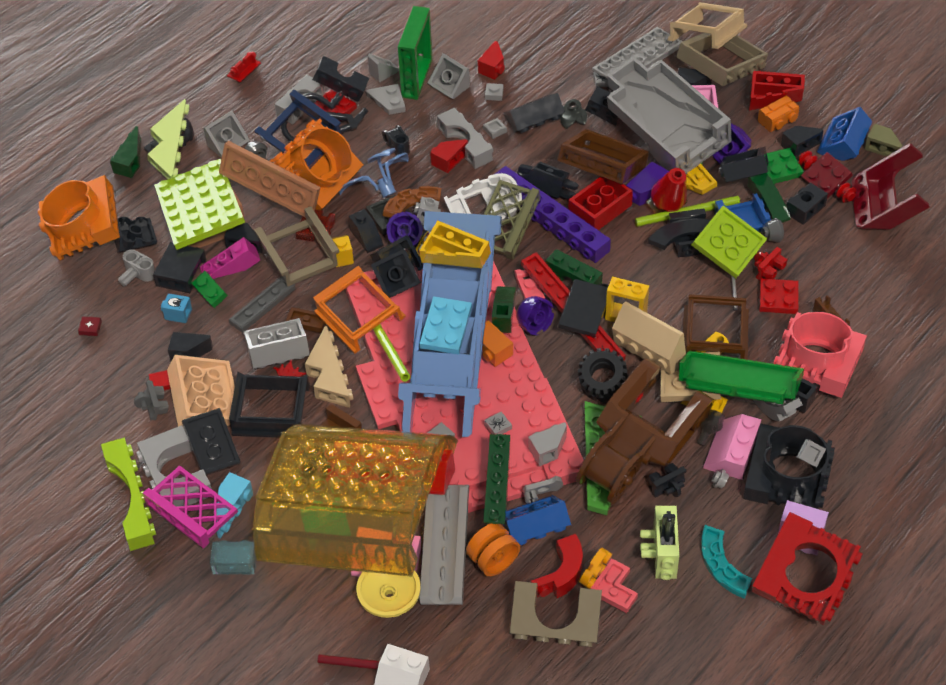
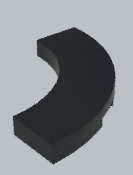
[648,218,711,250]

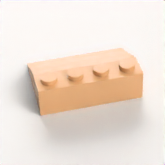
[167,355,235,428]

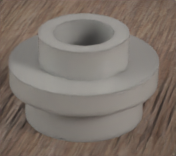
[711,469,729,489]

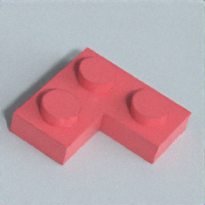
[591,559,638,613]

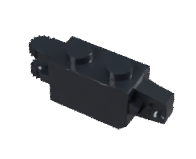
[517,162,579,199]

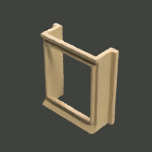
[668,2,747,49]

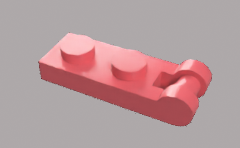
[514,269,545,299]

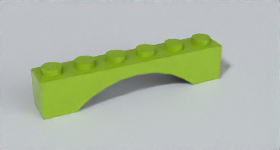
[101,437,156,551]

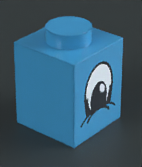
[161,294,192,323]

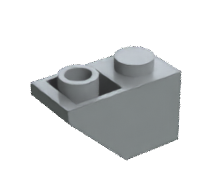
[528,422,567,466]

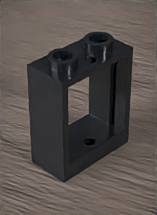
[719,147,769,182]

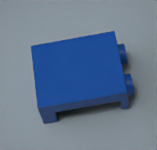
[714,193,771,232]

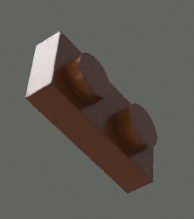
[286,307,326,333]

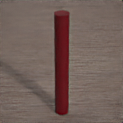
[318,654,380,670]

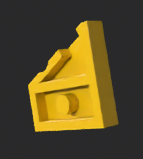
[686,163,717,195]

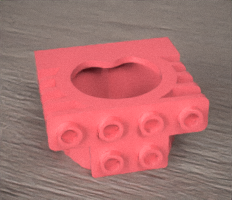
[773,312,867,398]

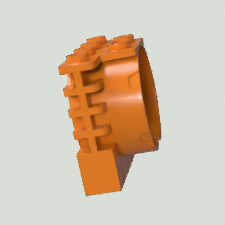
[273,118,364,213]
[38,175,120,260]

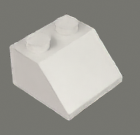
[374,644,430,685]

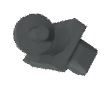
[134,381,169,420]

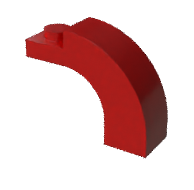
[530,534,583,598]

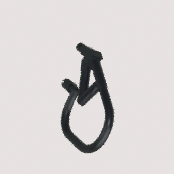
[281,91,369,142]

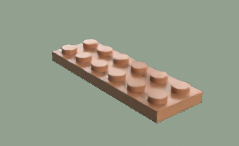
[219,141,321,218]

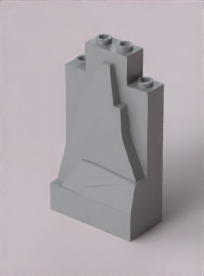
[607,57,731,174]

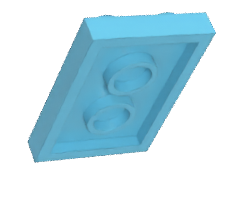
[420,296,472,355]

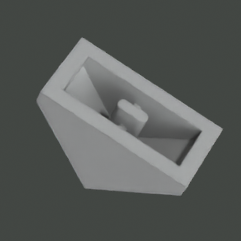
[368,53,399,82]

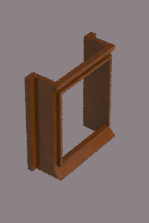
[683,294,749,360]

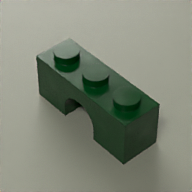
[546,249,603,285]

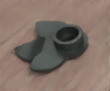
[556,99,587,129]

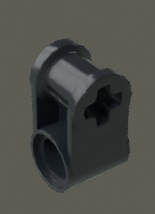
[382,125,410,155]

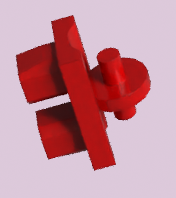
[754,247,788,280]

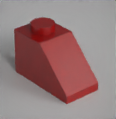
[477,41,505,80]
[430,139,468,173]

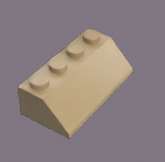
[612,302,686,374]

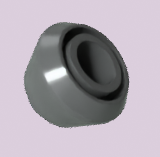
[245,141,267,159]
[762,218,784,243]

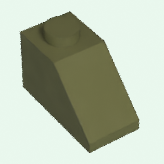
[865,124,902,157]

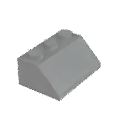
[244,318,310,369]

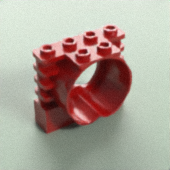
[752,512,863,625]

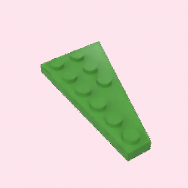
[585,401,642,515]

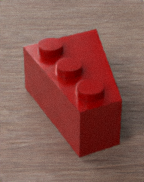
[749,71,805,111]

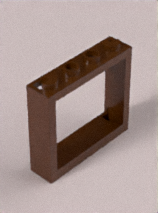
[557,129,650,184]

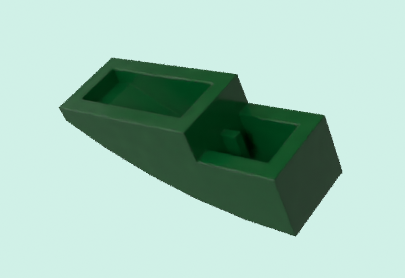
[747,173,791,223]

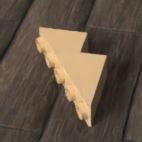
[305,326,353,408]

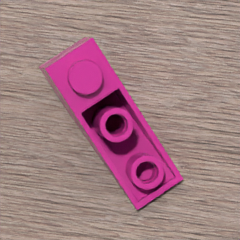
[200,237,260,279]

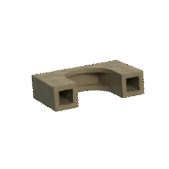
[510,581,602,647]

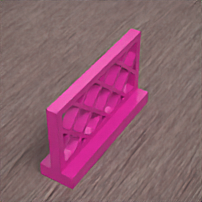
[143,466,238,548]

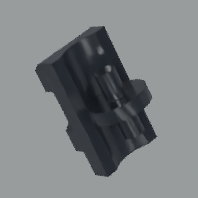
[649,463,687,498]

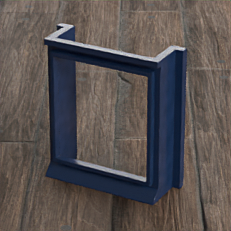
[254,89,342,169]

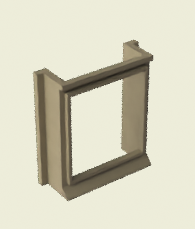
[254,206,339,287]

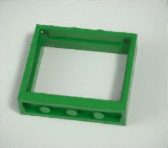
[398,6,433,100]

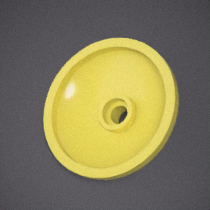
[356,559,421,618]

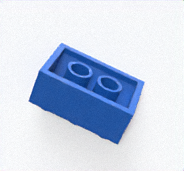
[817,107,872,161]
[502,495,571,545]

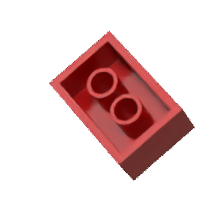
[568,176,633,230]

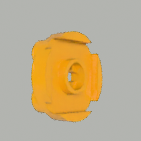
[579,548,613,589]

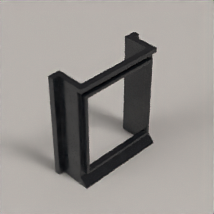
[229,372,310,438]

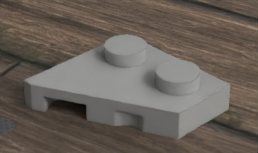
[366,84,406,115]

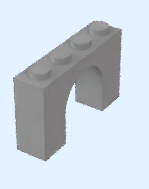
[136,425,211,507]

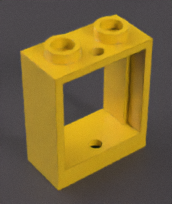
[605,277,649,322]

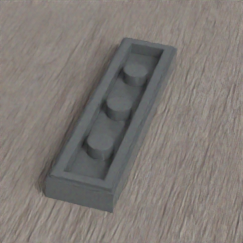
[229,276,296,333]

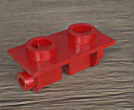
[227,51,261,82]

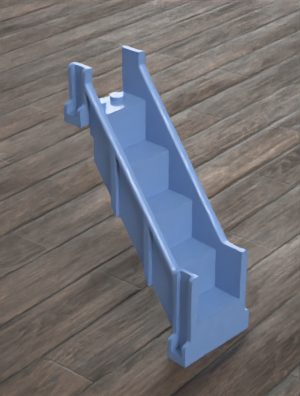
[398,211,502,437]

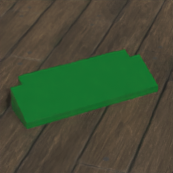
[679,351,804,404]

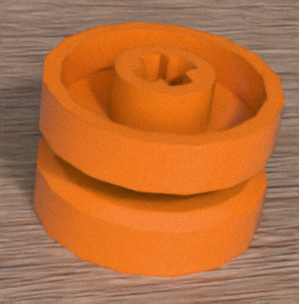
[466,524,520,576]

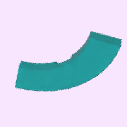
[701,525,752,599]

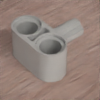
[118,250,155,286]

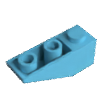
[217,472,253,539]

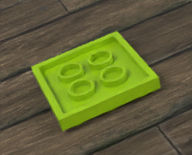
[692,206,767,279]

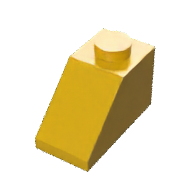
[332,235,354,267]

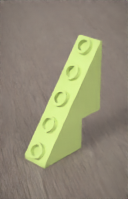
[147,99,189,180]

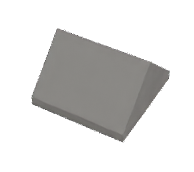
[428,53,470,99]
[203,111,250,158]

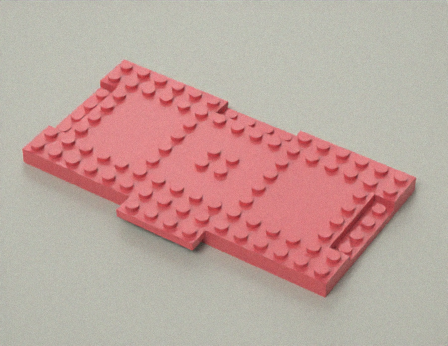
[345,261,584,513]

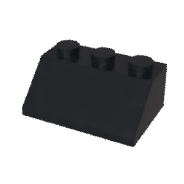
[503,93,565,133]

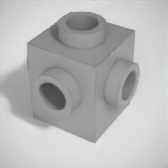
[414,197,441,225]

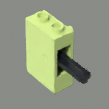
[640,506,679,580]

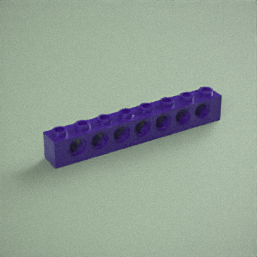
[495,166,611,263]

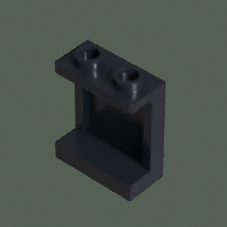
[668,208,706,258]
[153,242,207,294]

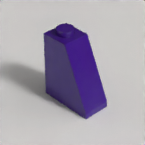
[626,162,669,206]

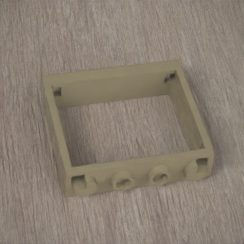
[676,33,768,86]

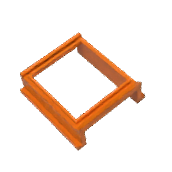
[313,265,406,354]

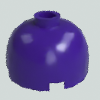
[386,212,423,246]
[516,296,554,335]

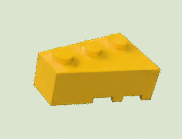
[419,220,491,268]

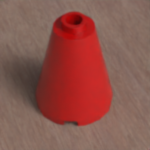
[651,168,687,212]

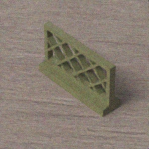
[484,180,541,260]

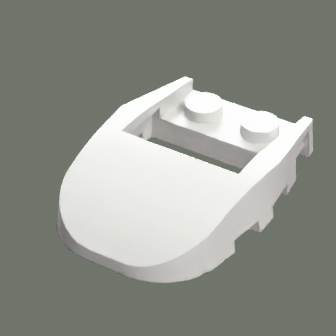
[444,173,522,221]

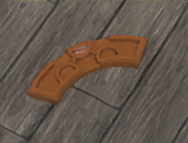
[383,186,442,218]

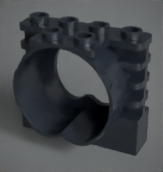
[743,423,835,509]

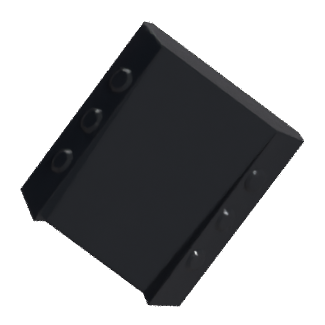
[114,217,157,253]

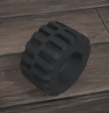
[578,348,628,402]

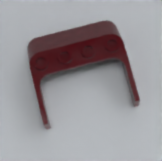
[852,144,930,230]

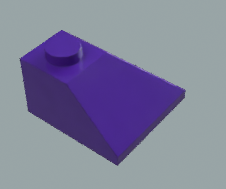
[713,123,751,164]

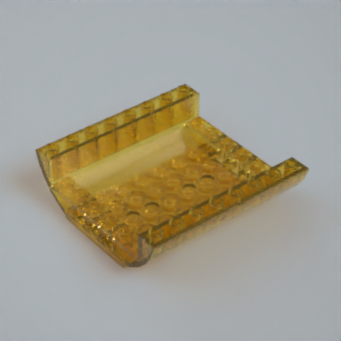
[253,424,458,577]

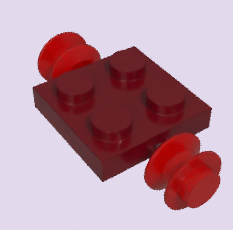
[798,151,856,203]

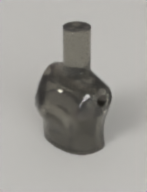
[696,410,725,446]

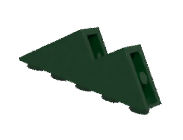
[484,434,510,524]

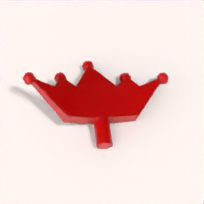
[273,360,306,377]

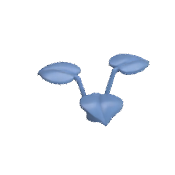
[339,148,409,198]

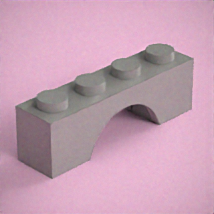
[437,108,493,169]

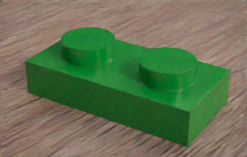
[192,271,228,308]

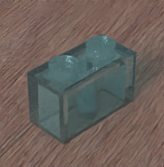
[210,540,257,574]

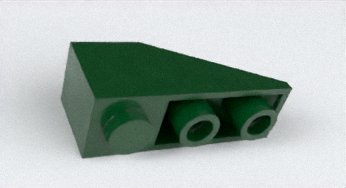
[110,126,141,178]
[492,286,516,333]

